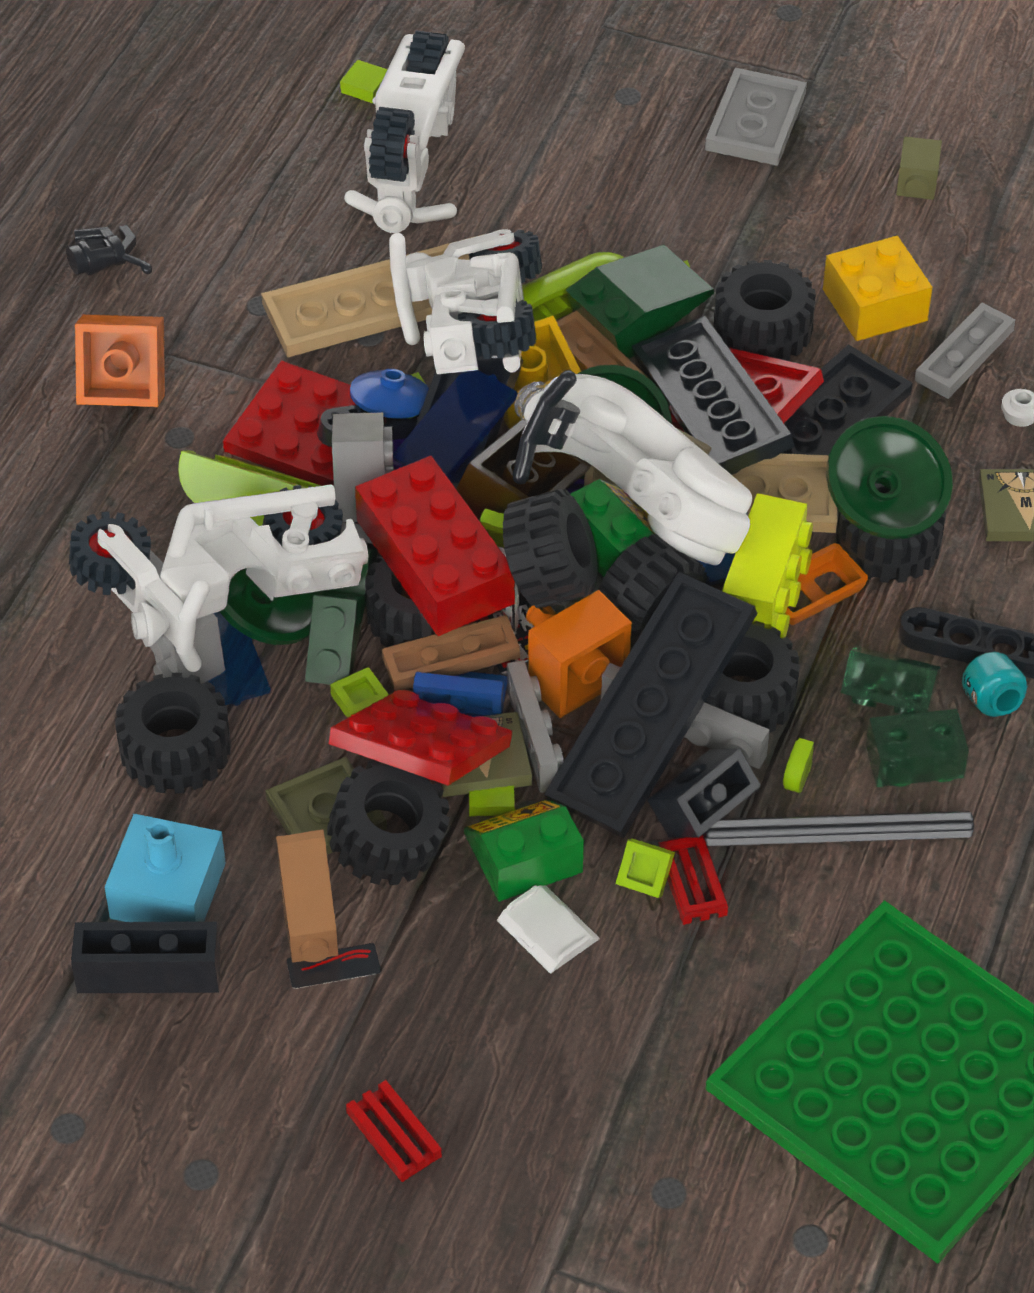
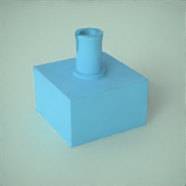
[104,814,226,922]

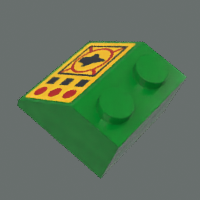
[570,479,655,577]
[464,799,584,902]

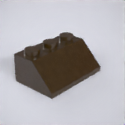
[456,419,591,521]

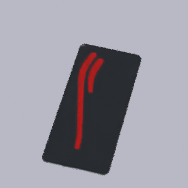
[287,943,381,989]

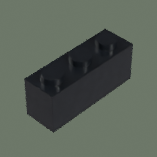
[71,922,221,993]

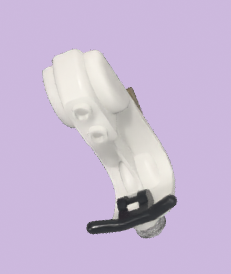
[513,370,752,566]

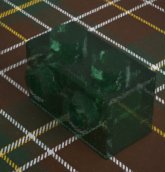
[840,646,941,718]
[866,709,969,787]

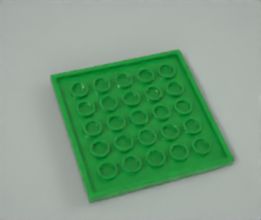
[706,900,1034,1264]

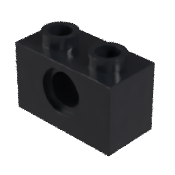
[647,748,761,838]

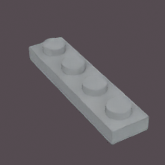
[601,663,770,769]

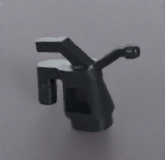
[66,225,152,275]

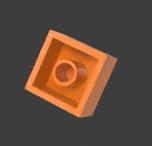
[75,314,165,407]
[526,590,632,718]

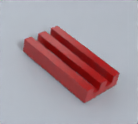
[658,834,728,925]
[346,1080,442,1182]

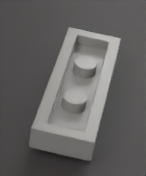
[915,303,1015,399]
[507,660,564,793]

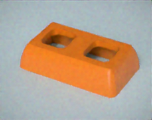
[785,543,868,625]

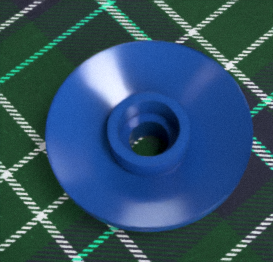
[350,369,429,418]

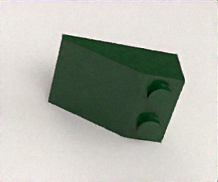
[566,244,715,359]

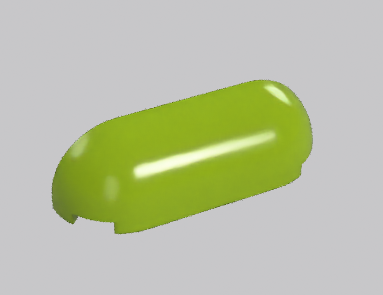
[522,252,625,322]
[178,450,321,526]

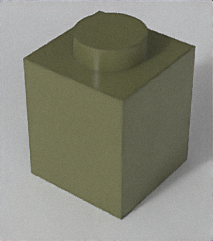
[896,136,942,200]

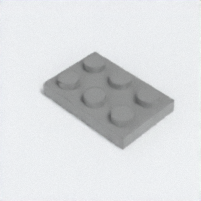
[705,68,807,166]

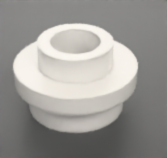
[1001,389,1034,427]

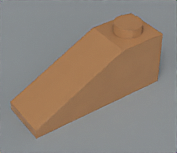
[276,829,338,963]

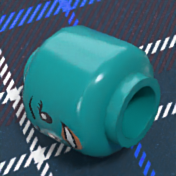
[962,652,1028,717]

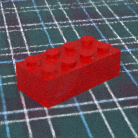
[355,456,515,636]

